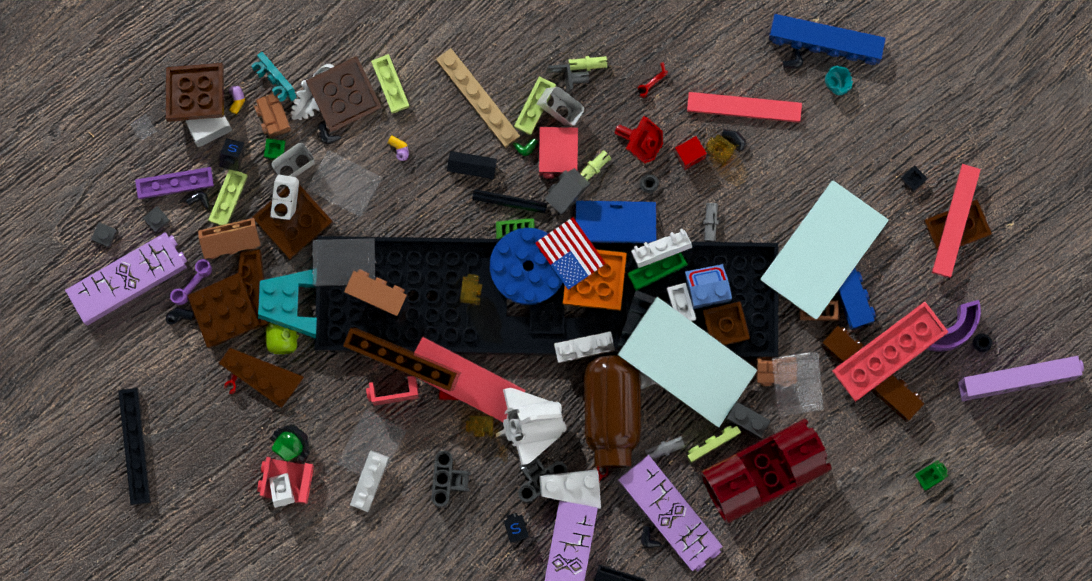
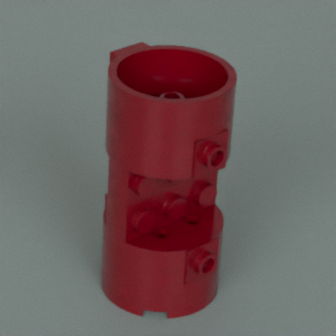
[700,418,832,524]

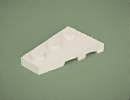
[540,469,601,509]

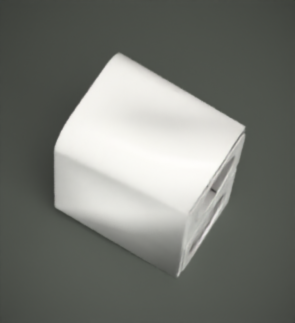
[537,87,584,126]
[185,116,232,147]
[272,143,315,177]
[270,175,299,220]

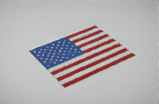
[535,217,606,290]

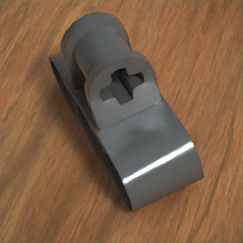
[432,450,471,508]
[518,457,567,504]

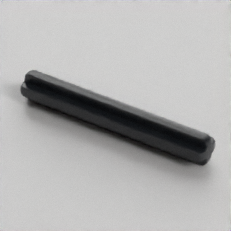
[472,189,547,213]

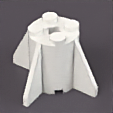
[496,388,566,465]

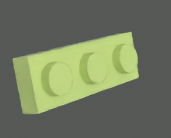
[371,54,409,114]
[514,76,556,136]
[208,169,248,226]
[686,426,741,464]

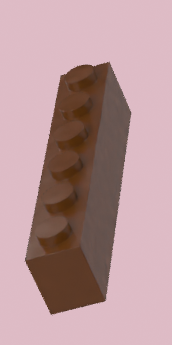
[820,326,925,423]
[343,328,461,391]

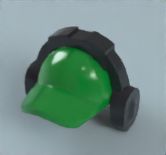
[270,424,311,464]

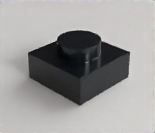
[900,165,928,193]

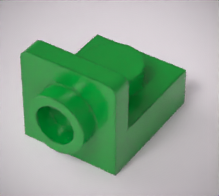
[915,460,948,491]

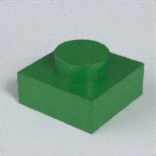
[264,139,286,160]

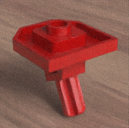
[614,116,663,163]

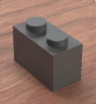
[545,168,591,215]
[726,402,770,440]

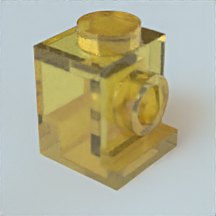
[705,134,736,166]
[460,274,482,305]
[466,416,494,438]

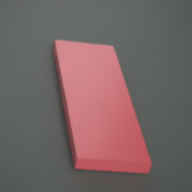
[832,302,948,402]
[414,337,526,422]

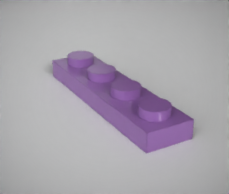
[135,167,214,200]

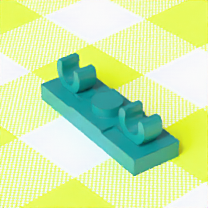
[251,52,297,102]

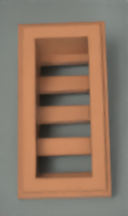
[800,301,840,321]

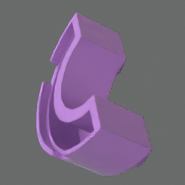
[927,300,981,352]

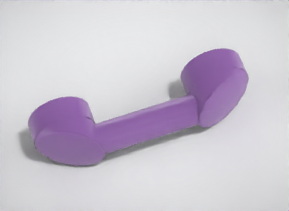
[170,259,212,305]

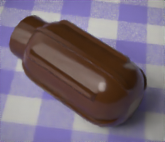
[585,356,641,468]

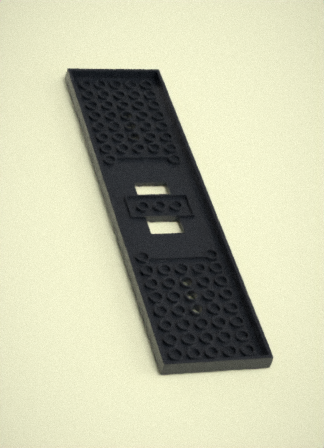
[314,236,778,359]

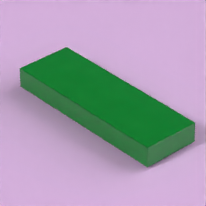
[627,252,688,291]

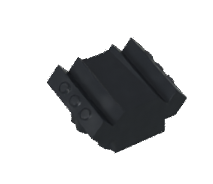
[616,290,672,353]

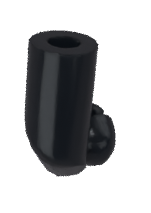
[721,129,746,151]
[165,307,194,325]

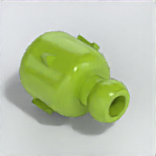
[266,322,299,354]

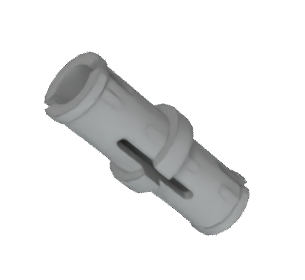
[703,203,719,242]
[645,436,685,460]

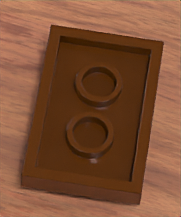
[924,200,992,252]

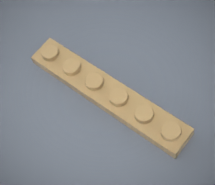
[436,48,520,148]

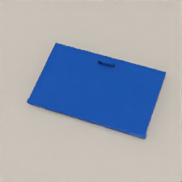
[576,201,656,243]

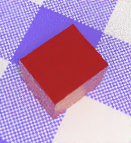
[674,136,707,170]

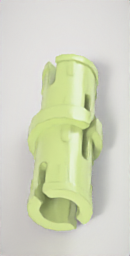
[569,56,607,71]
[580,150,611,181]

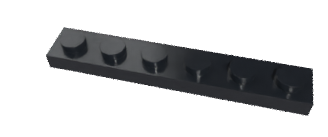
[118,388,151,506]

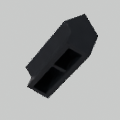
[447,151,497,179]
[594,565,646,581]

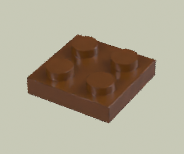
[702,302,750,346]

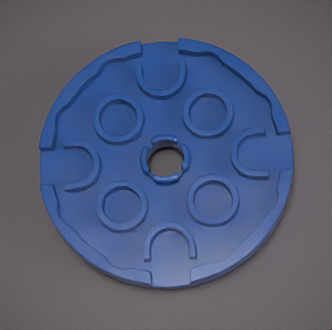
[490,228,563,305]

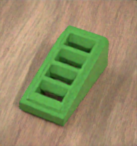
[496,219,534,239]

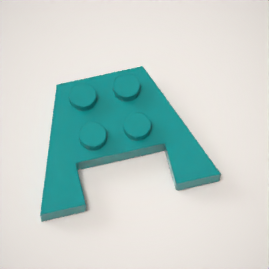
[258,269,317,338]

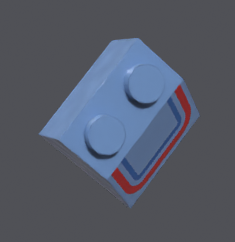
[685,264,732,309]

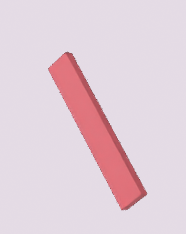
[687,92,802,123]
[932,164,981,278]

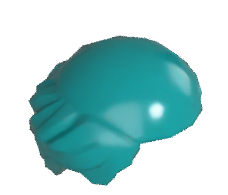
[825,66,853,96]

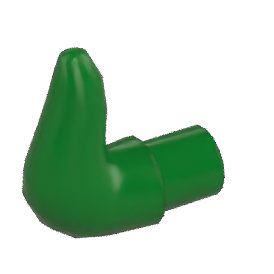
[513,138,539,156]

